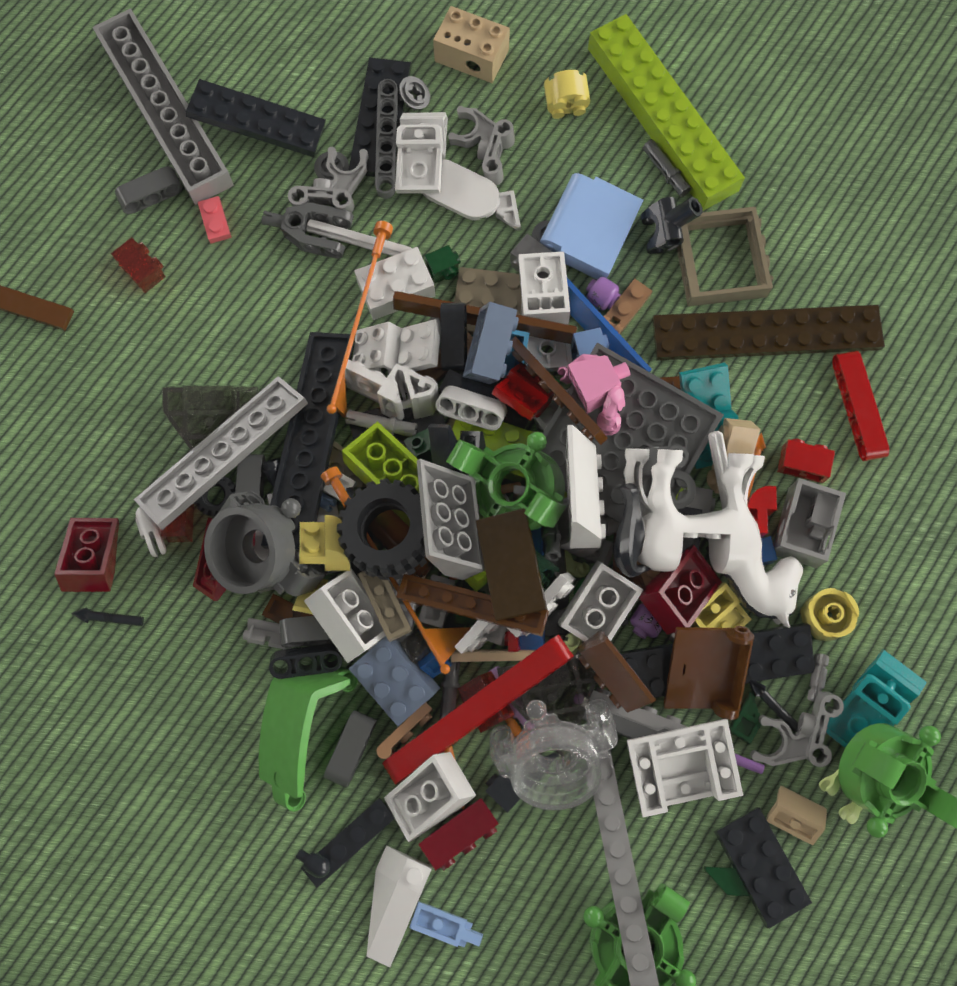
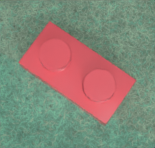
[198,196,232,244]

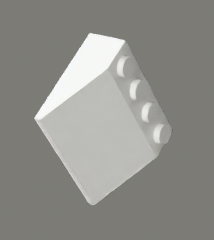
[566,425,606,549]

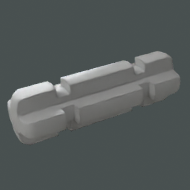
[807,654,829,702]

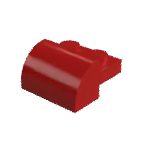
[492,362,555,421]
[747,486,777,538]

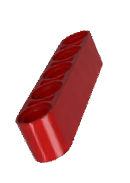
[832,351,889,461]

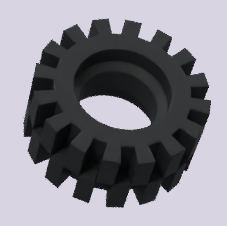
[194,476,236,517]

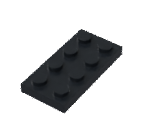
[714,807,812,929]

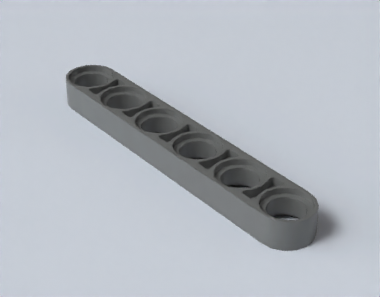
[375,79,398,199]

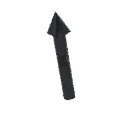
[71,607,144,626]
[749,680,798,733]

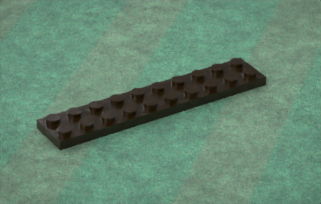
[652,305,885,361]

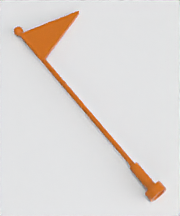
[327,221,393,418]
[321,466,471,674]

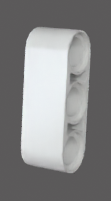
[436,386,507,430]

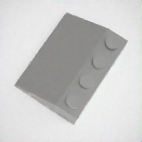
[417,459,485,580]

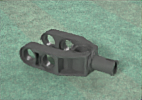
[262,203,354,259]

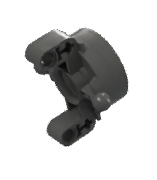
[204,491,328,596]

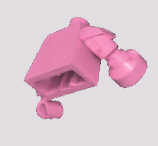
[558,354,630,435]

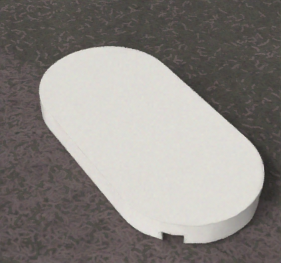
[423,159,500,220]

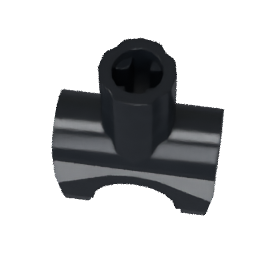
[641,197,703,254]

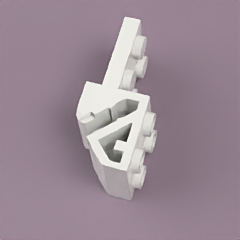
[395,112,448,193]
[352,319,441,374]
[341,359,439,421]

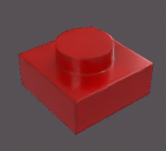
[504,630,520,652]

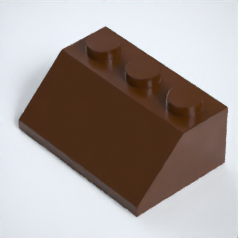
[577,630,656,713]

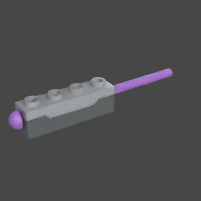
[574,687,765,774]

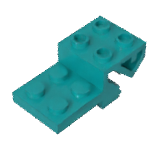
[679,363,739,469]
[826,649,927,748]

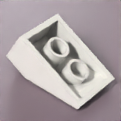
[384,752,476,842]

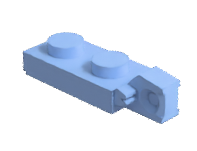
[409,901,483,947]

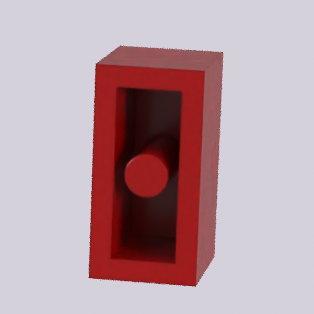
[777,439,835,483]

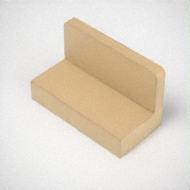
[766,786,827,845]

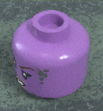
[586,277,621,311]
[630,603,662,639]

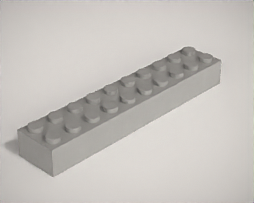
[92,8,234,206]

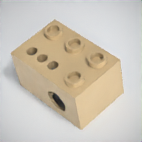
[433,6,510,83]

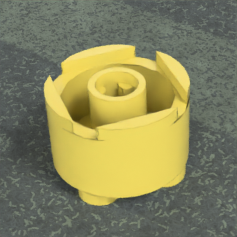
[544,70,590,119]
[801,588,859,641]

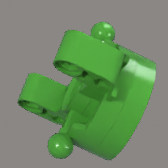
[446,432,567,531]
[838,723,957,838]
[583,883,696,986]

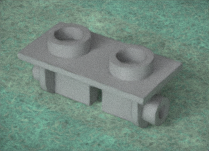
[243,618,292,649]

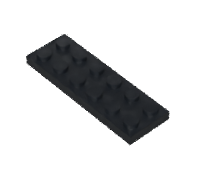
[349,57,411,177]
[186,79,326,158]

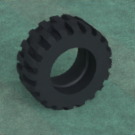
[337,479,427,580]

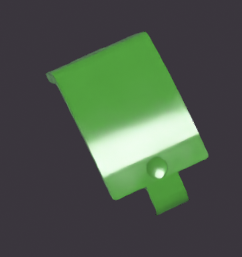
[259,667,358,812]

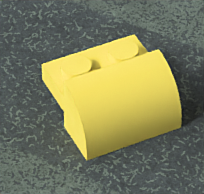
[299,515,350,571]
[691,583,752,628]

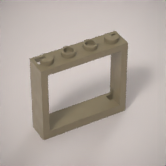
[677,207,774,307]

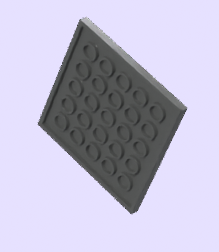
[541,343,724,523]

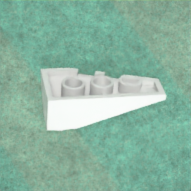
[367,845,433,967]

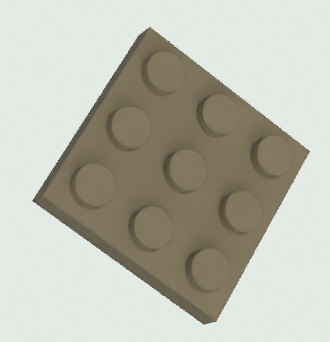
[454,267,522,335]

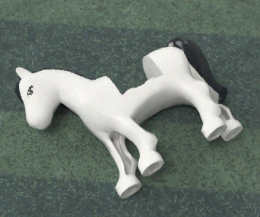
[613,448,803,628]

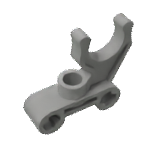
[448,106,515,186]
[288,147,369,213]
[750,691,844,767]

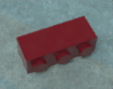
[418,798,499,871]

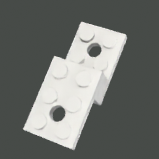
[518,252,572,372]
[455,572,576,654]

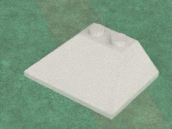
[627,719,743,817]

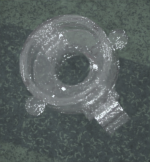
[490,698,618,810]

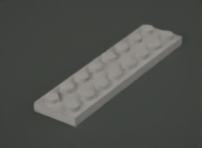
[133,376,308,530]

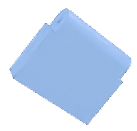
[540,173,643,279]

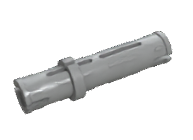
[346,409,417,437]

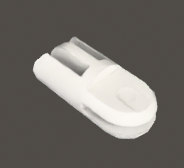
[135,507,167,557]

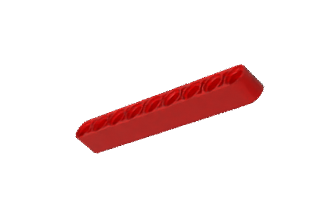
[382,635,574,785]

